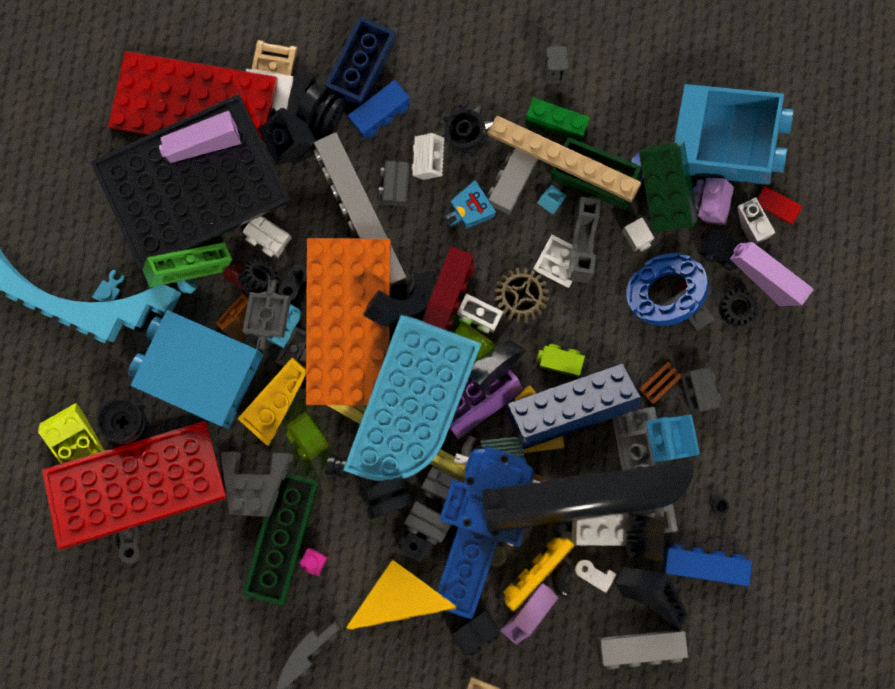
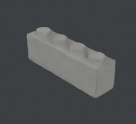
[487,148,538,215]
[598,630,688,669]

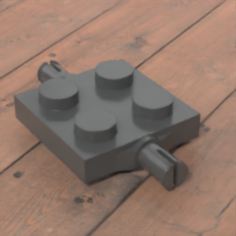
[242,280,291,350]

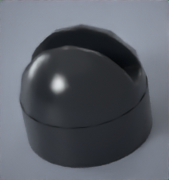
[711,497,729,515]

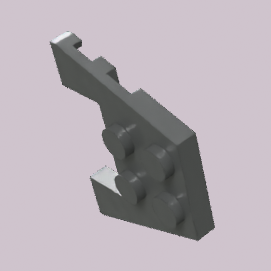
[221,452,293,517]

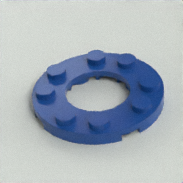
[626,253,709,326]

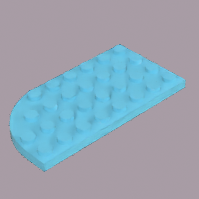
[344,315,481,481]

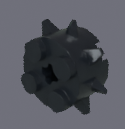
[441,104,493,157]

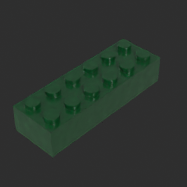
[242,473,320,606]

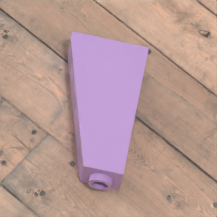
[159,111,242,163]
[730,242,814,306]

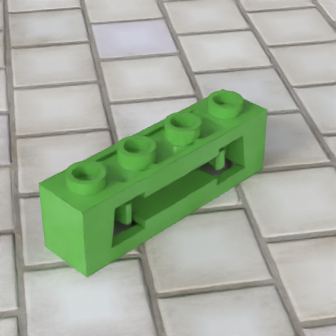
[143,242,232,287]

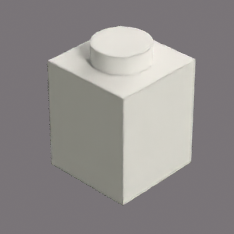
[622,218,654,252]

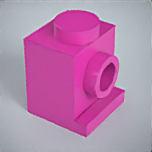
[300,548,328,576]

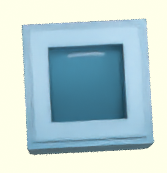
[538,184,567,214]

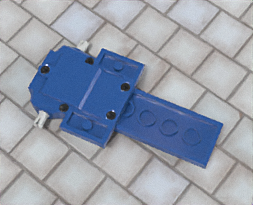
[437,445,540,619]

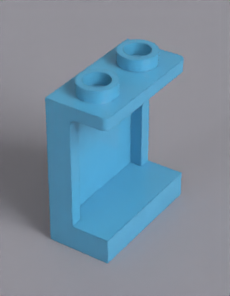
[646,414,700,463]

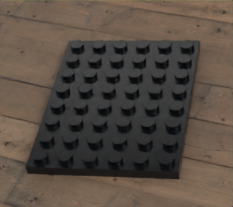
[90,94,291,272]

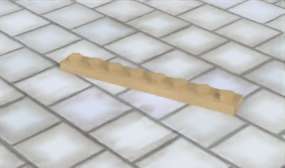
[487,116,641,202]

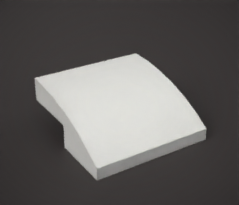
[533,234,572,288]

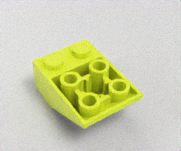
[38,403,104,464]

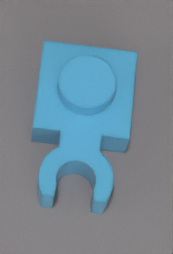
[92,270,126,302]

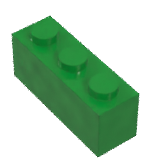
[525,97,590,142]

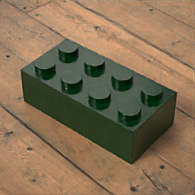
[550,137,643,210]
[639,141,698,232]

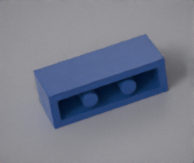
[348,80,410,139]

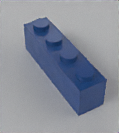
[662,544,752,586]

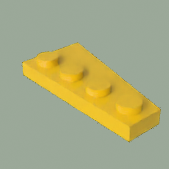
[238,358,306,446]

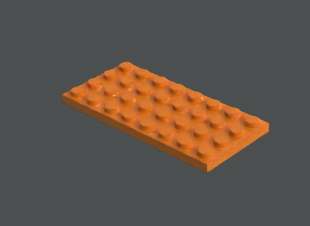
[306,238,391,406]

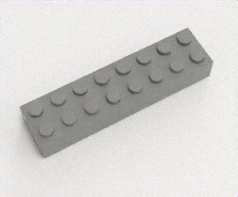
[313,132,407,292]

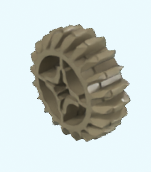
[494,268,549,322]

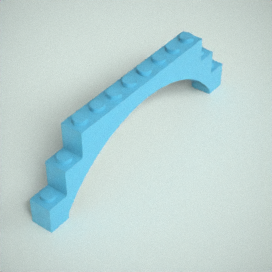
[0,248,181,343]

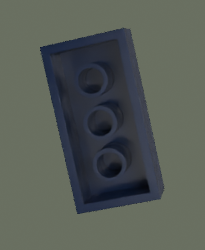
[325,16,396,107]

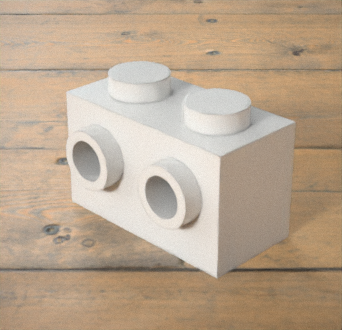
[457,294,503,334]

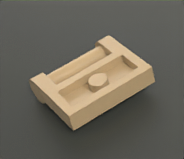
[252,40,298,76]

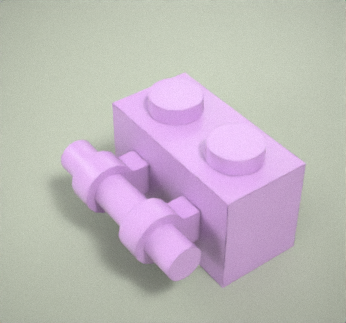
[693,178,734,225]

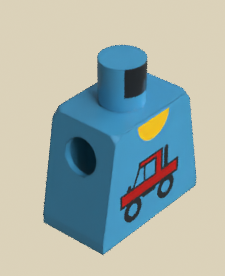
[445,181,496,229]

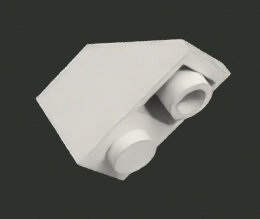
[737,197,775,244]

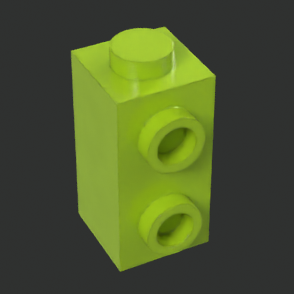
[536,344,585,378]

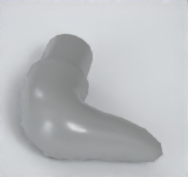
[461,435,476,457]

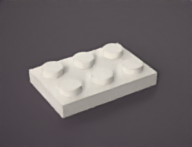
[572,513,629,546]

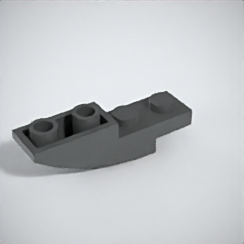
[277,621,341,689]

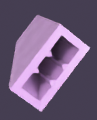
[500,583,558,644]

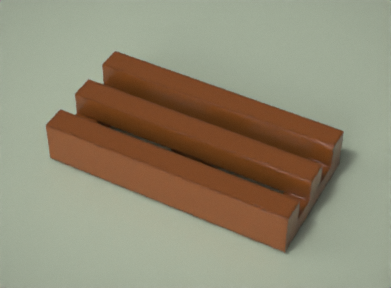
[639,362,681,405]

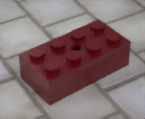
[421,247,476,332]

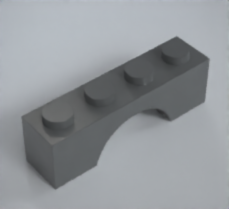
[568,197,601,283]

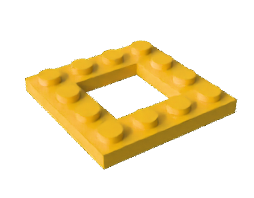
[503,537,574,610]

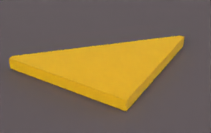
[346,560,457,630]

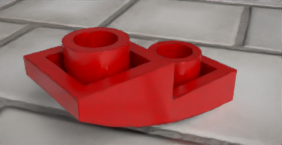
[757,187,803,225]

